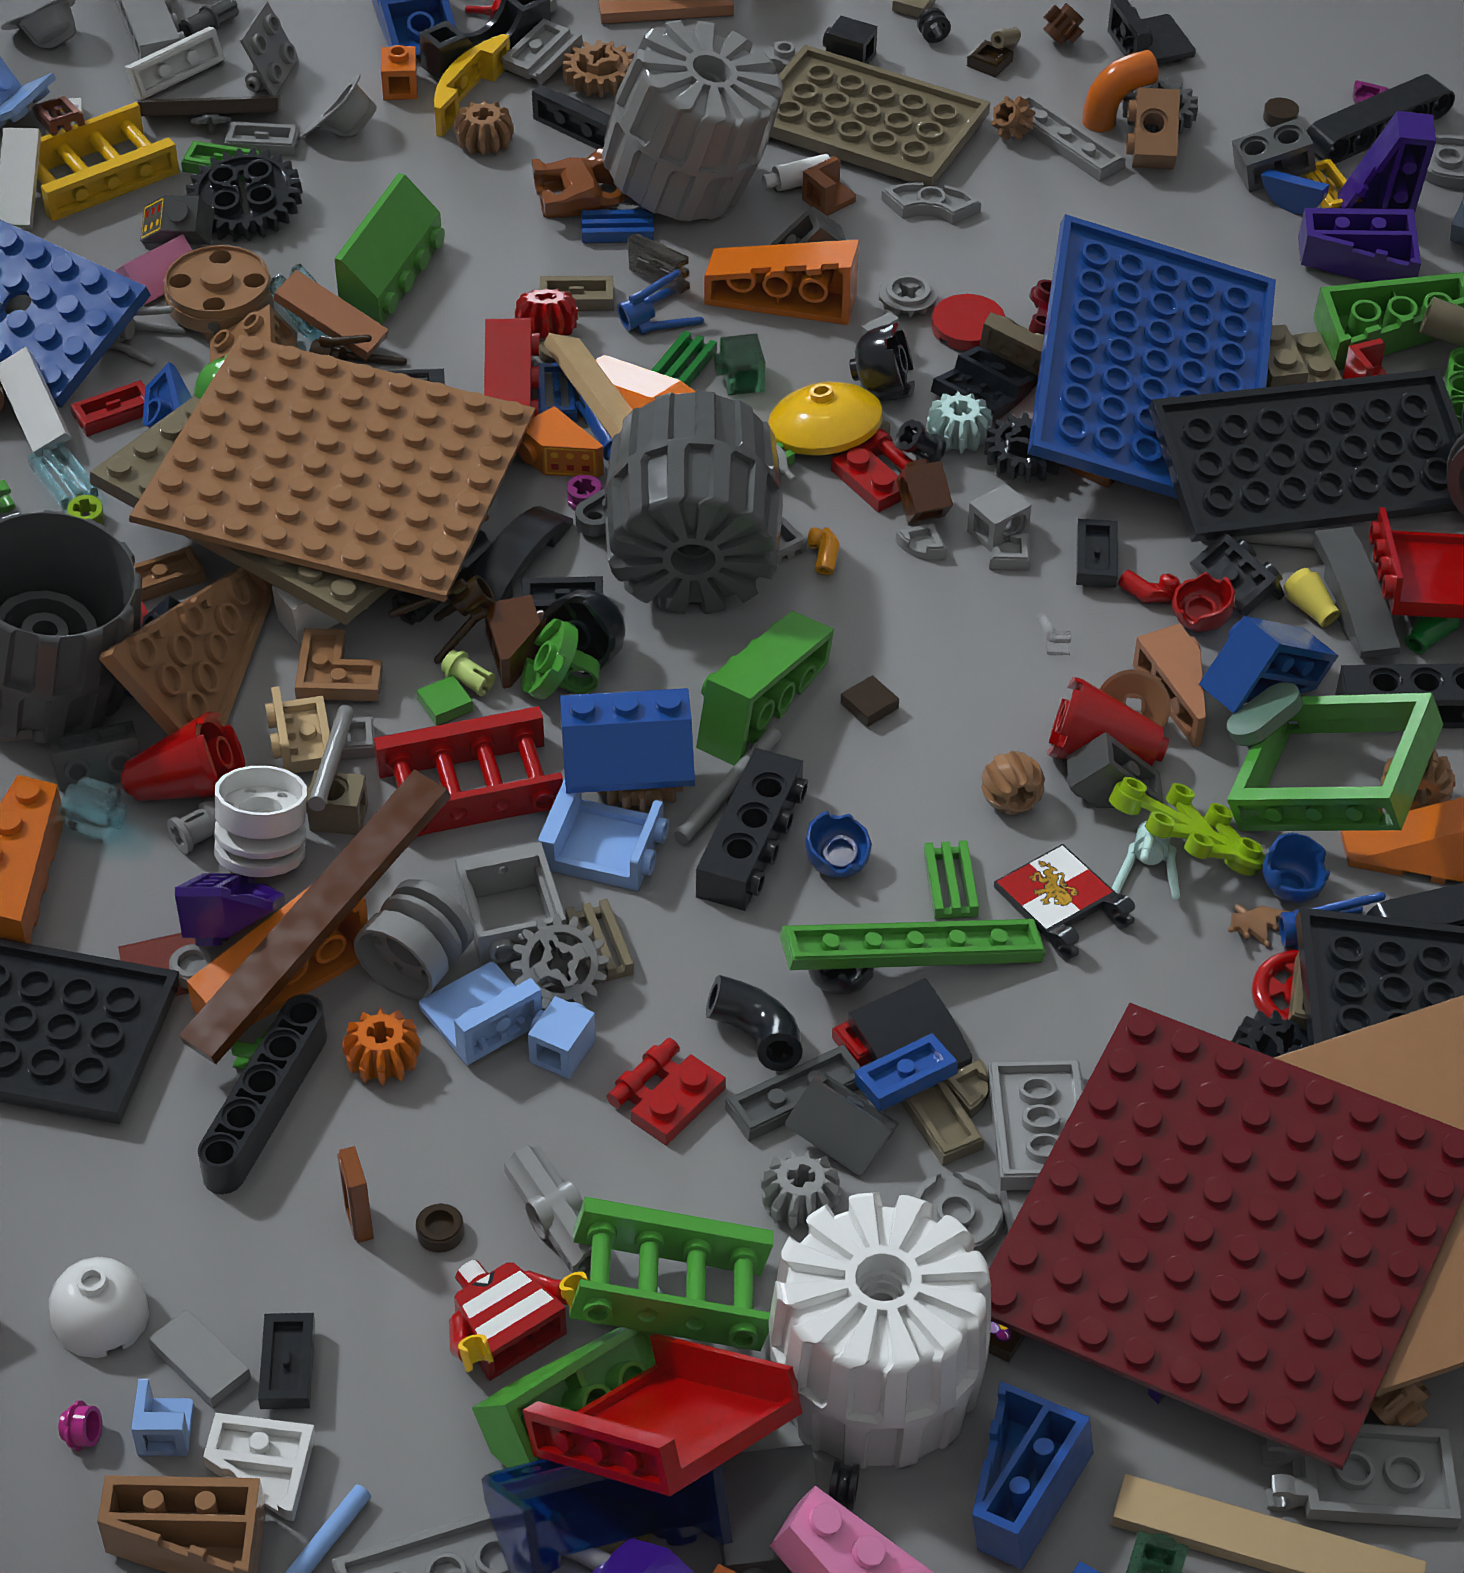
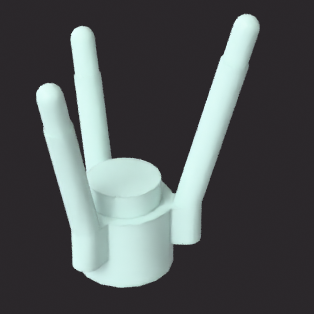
[1111,821,1180,900]

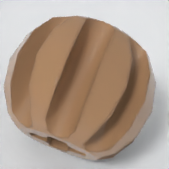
[981,751,1045,815]

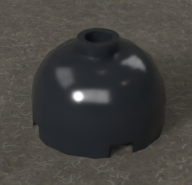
[849,322,915,400]
[542,590,626,674]

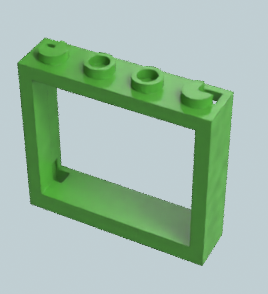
[1227,693,1443,831]

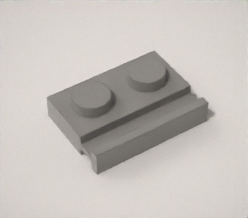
[501,18,583,85]

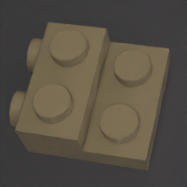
[1266,324,1342,387]

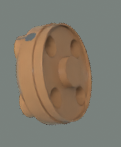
[164,245,274,340]

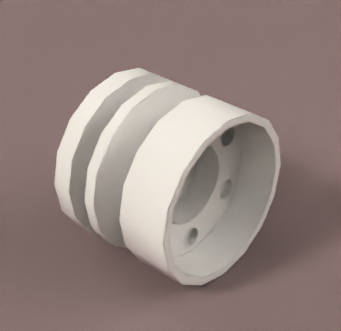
[214,766,307,877]

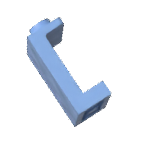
[537,778,669,891]

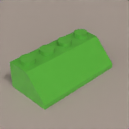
[334,173,445,325]

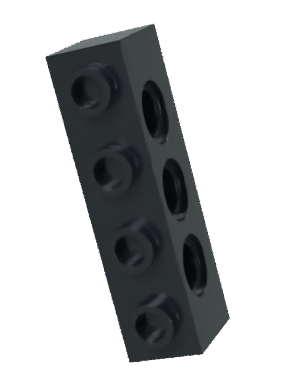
[1335,664,1464,729]
[696,748,808,911]

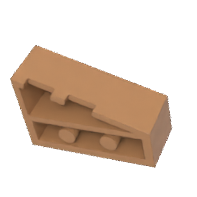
[97,1475,266,1573]

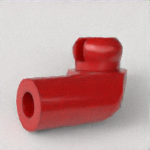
[1118,569,1180,603]

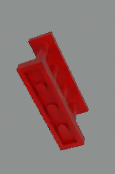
[373,706,563,837]

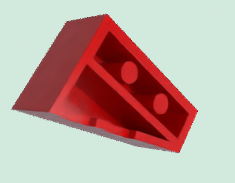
[484,318,540,417]

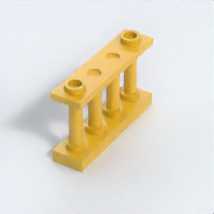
[37,102,180,222]

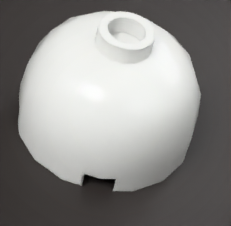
[49,1257,149,1358]

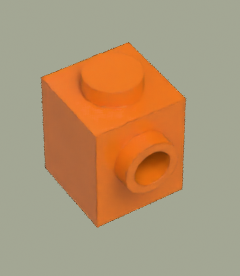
[381,45,418,100]

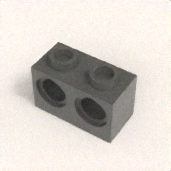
[1232,118,1316,193]

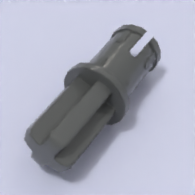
[179,0,239,38]

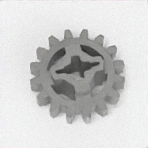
[511,914,609,1011]

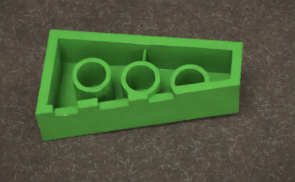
[1313,272,1464,371]
[696,610,834,766]

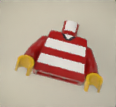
[449,1260,589,1381]

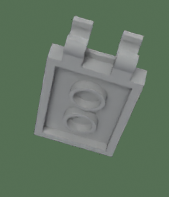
[1260,1424,1462,1529]

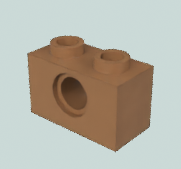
[1126,88,1180,169]

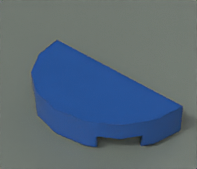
[1261,169,1329,214]

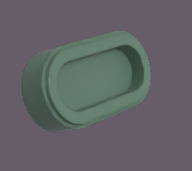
[1227,682,1303,746]

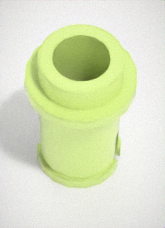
[441,650,496,697]

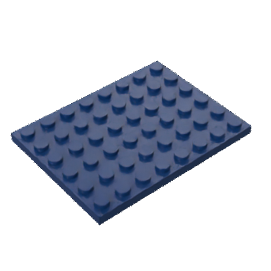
[1027,214,1276,499]

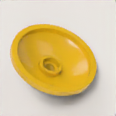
[768,381,883,455]

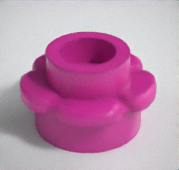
[58,1400,102,1451]

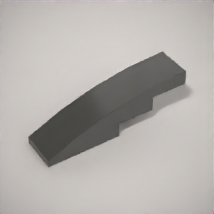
[1313,527,1400,659]

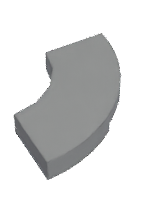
[881,182,981,225]

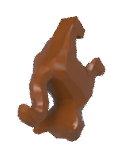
[531,148,627,218]

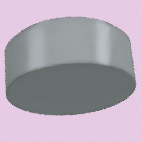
[169,944,214,989]

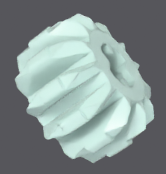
[927,391,992,454]

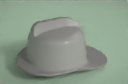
[1,0,76,48]
[302,74,377,136]

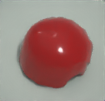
[1172,572,1235,632]

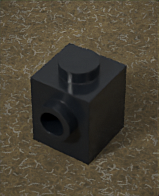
[823,15,878,64]

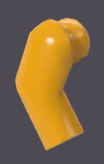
[807,527,839,575]

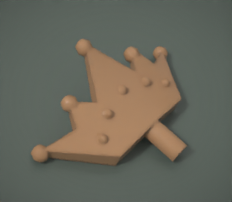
[1228,903,1291,947]

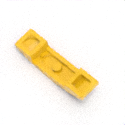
[434,34,510,137]

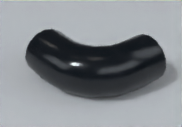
[706,975,803,1071]

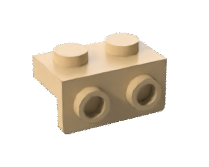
[265,686,330,773]

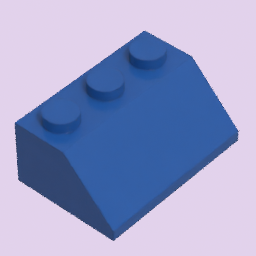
[560,688,695,794]

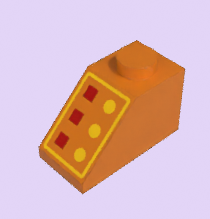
[518,406,604,478]

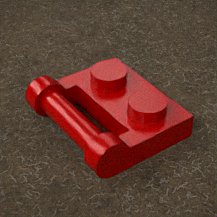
[830,429,913,513]

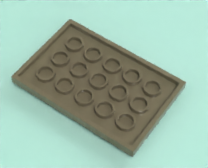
[770,45,990,187]

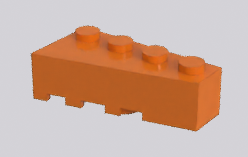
[0,775,65,944]

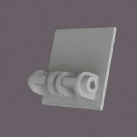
[239,1,299,96]

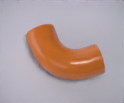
[1082,50,1159,132]

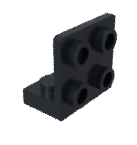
[1107,0,1196,64]

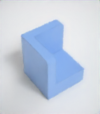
[131,1379,194,1456]

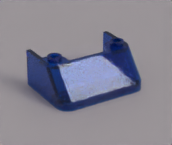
[481,1459,733,1573]

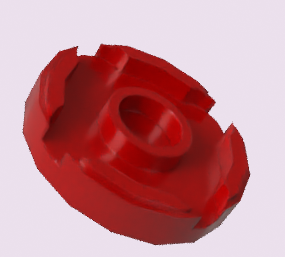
[931,293,1005,351]

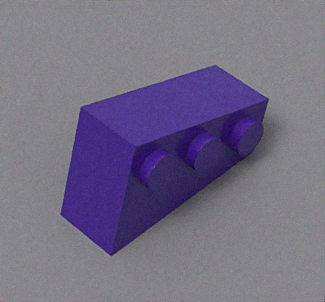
[1337,111,1436,214]
[1298,208,1421,282]

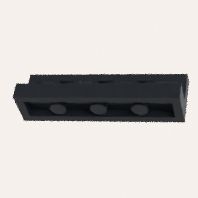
[532,84,610,149]

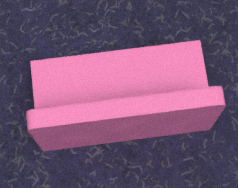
[114,234,192,305]

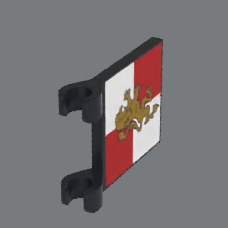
[994,844,1135,960]

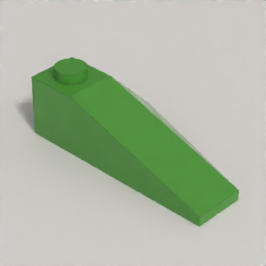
[472,1327,656,1498]

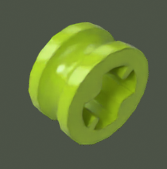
[67,495,105,525]

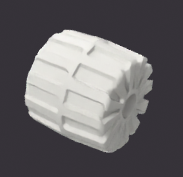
[769,1192,991,1469]

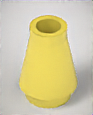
[1283,568,1341,627]

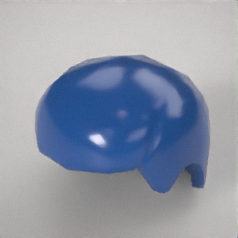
[805,811,872,878]
[1262,832,1330,903]

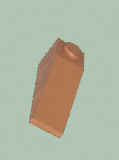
[1133,623,1206,748]

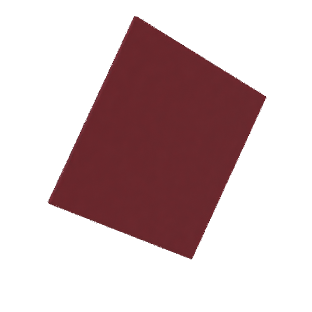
[989,1002,1464,1470]

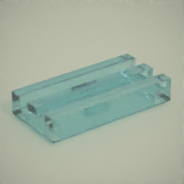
[27,442,99,510]

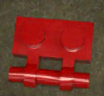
[606,1038,726,1146]

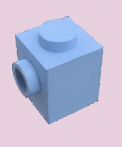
[528,996,596,1079]

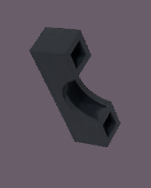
[419,0,551,81]

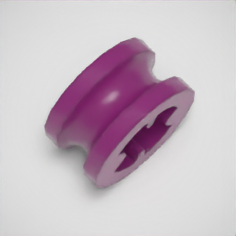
[567,475,602,511]

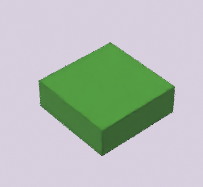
[416,675,473,726]

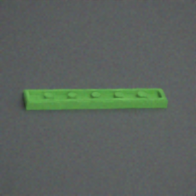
[779,919,1046,970]

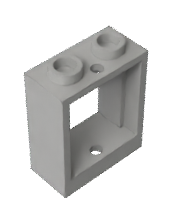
[455,841,567,966]

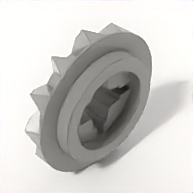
[879,273,938,318]

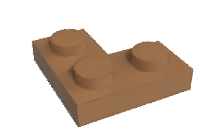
[294,628,383,701]

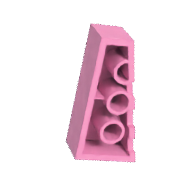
[769,1486,934,1573]

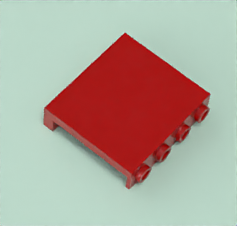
[1369,507,1464,619]
[523,1333,803,1496]

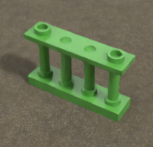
[569,1196,773,1352]

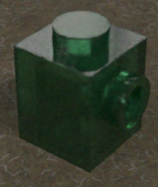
[714,333,766,395]

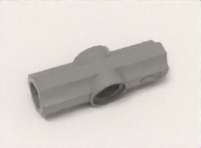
[504,1145,592,1276]

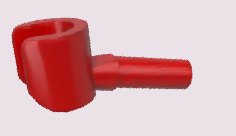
[465,0,501,19]

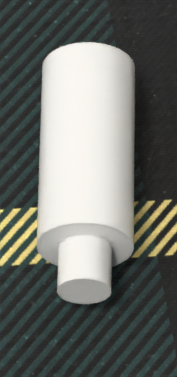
[762,154,830,192]

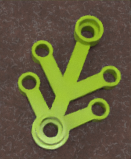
[1109,777,1266,876]

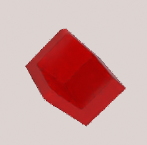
[1343,338,1388,379]

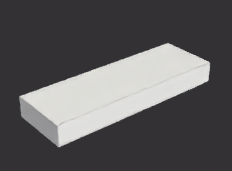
[125,27,226,100]
[0,128,41,231]
[0,347,71,458]

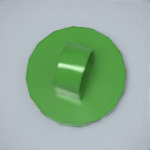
[521,619,600,700]

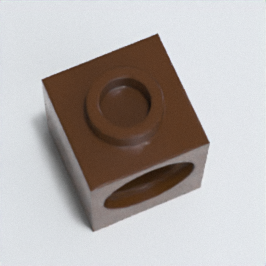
[896,459,953,524]

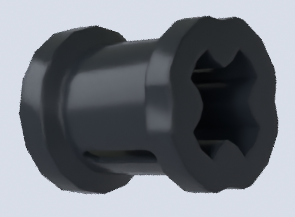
[895,419,946,463]

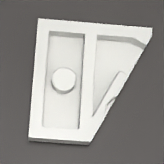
[203,1413,316,1521]

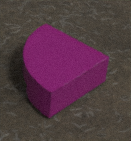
[1352,80,1389,104]

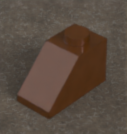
[484,595,546,689]

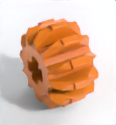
[342,1006,421,1086]

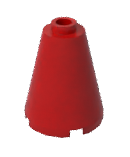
[1047,676,1169,766]
[121,711,245,801]

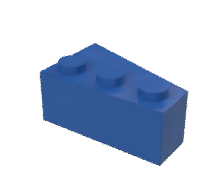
[1198,616,1339,713]
[972,1381,1094,1570]

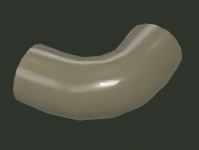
[1419,297,1464,347]

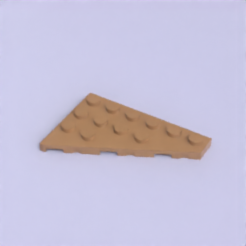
[99,566,273,735]

